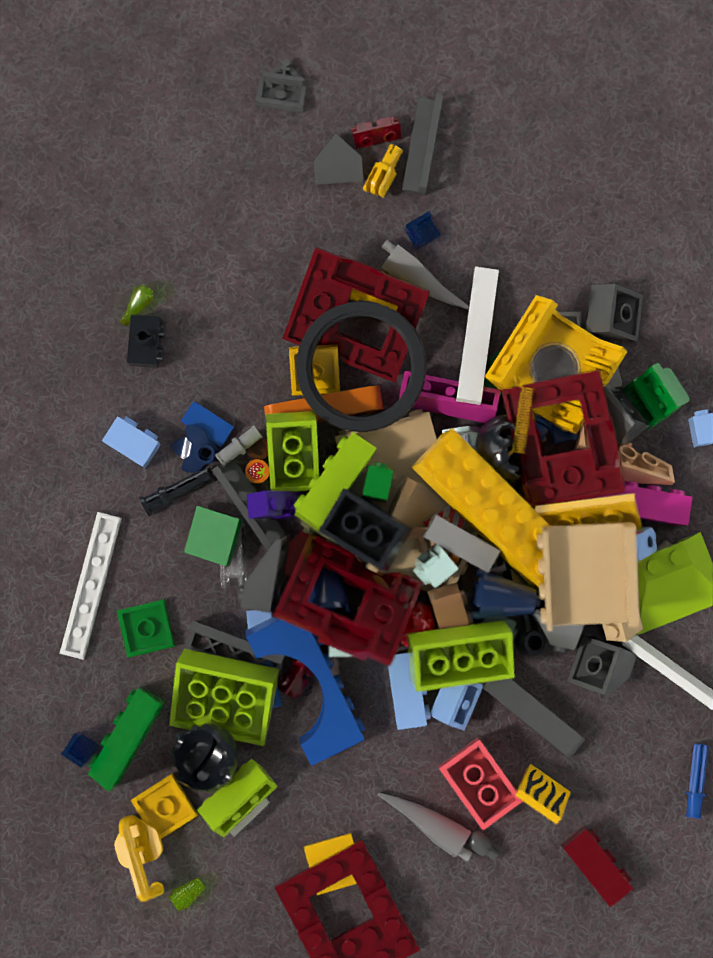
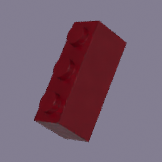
[561,827,633,908]

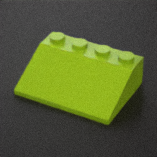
[169,649,279,746]

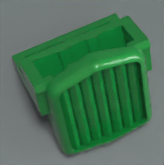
[622,362,690,431]

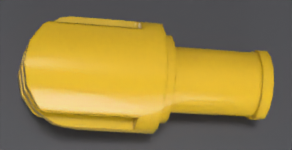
[363,144,403,198]

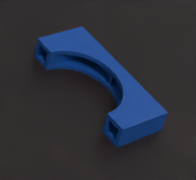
[245,617,366,766]

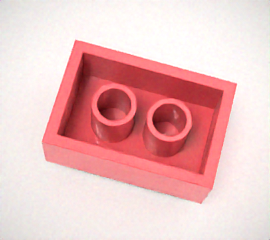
[438,737,523,830]

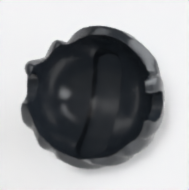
[475,415,522,482]
[171,723,238,793]

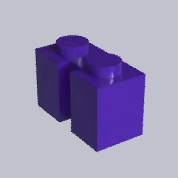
[247,491,303,519]

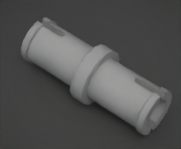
[215,425,263,467]

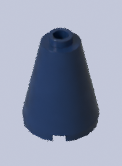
[308,567,351,615]
[471,569,540,619]

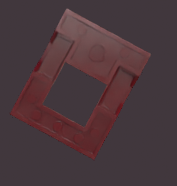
[282,247,430,383]
[502,369,626,509]
[274,534,423,666]
[274,839,420,958]

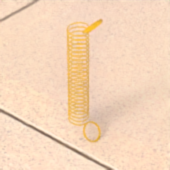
[508,375,534,456]

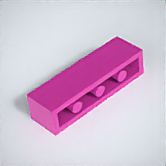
[399,371,500,423]
[589,481,692,526]

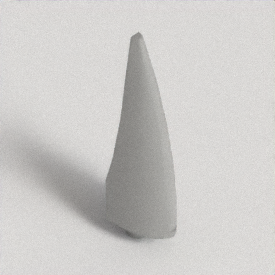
[381,240,469,310]
[377,792,473,861]

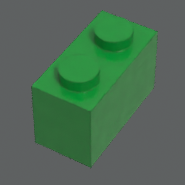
[362,462,394,503]

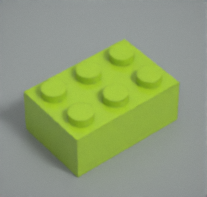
[266,411,319,491]

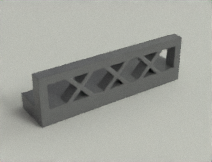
[402,94,443,195]
[212,459,286,551]
[184,621,286,677]

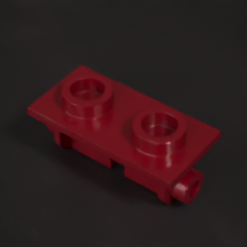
[351,116,402,149]
[278,658,314,699]

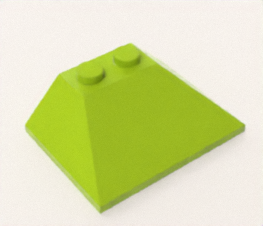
[636,532,713,636]

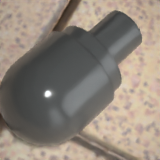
[467,831,500,861]

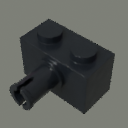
[127,315,166,368]

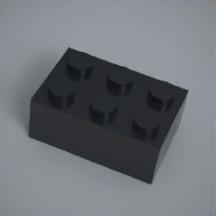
[319,488,413,571]

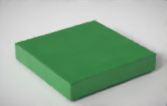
[184,506,243,566]
[116,599,176,658]

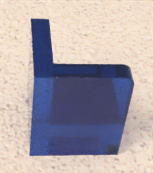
[404,211,440,250]
[61,731,99,768]

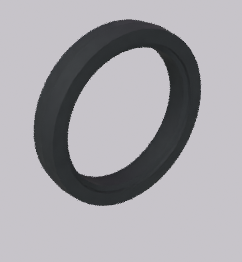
[296,301,426,432]

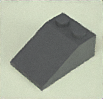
[238,534,291,613]

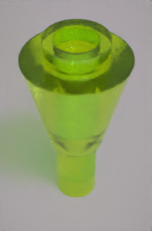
[119,284,155,327]

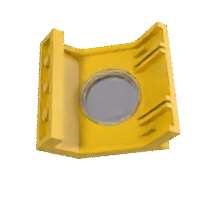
[485,295,627,434]

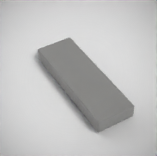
[423,515,500,573]

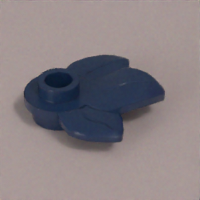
[171,425,219,473]

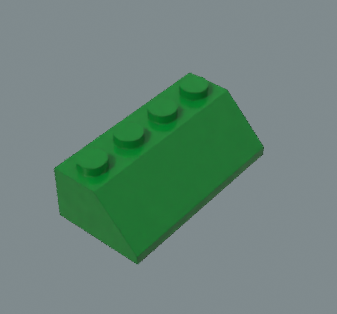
[88,687,166,792]

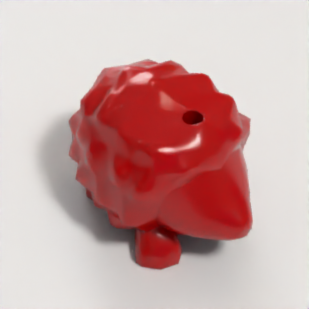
[401,602,437,647]

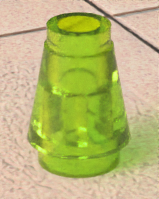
[168,877,206,912]

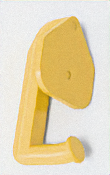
[114,815,164,902]

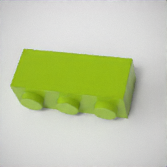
[198,759,278,838]

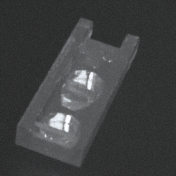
[220,522,247,589]

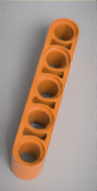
[264,385,384,423]

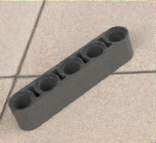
[480,679,585,759]

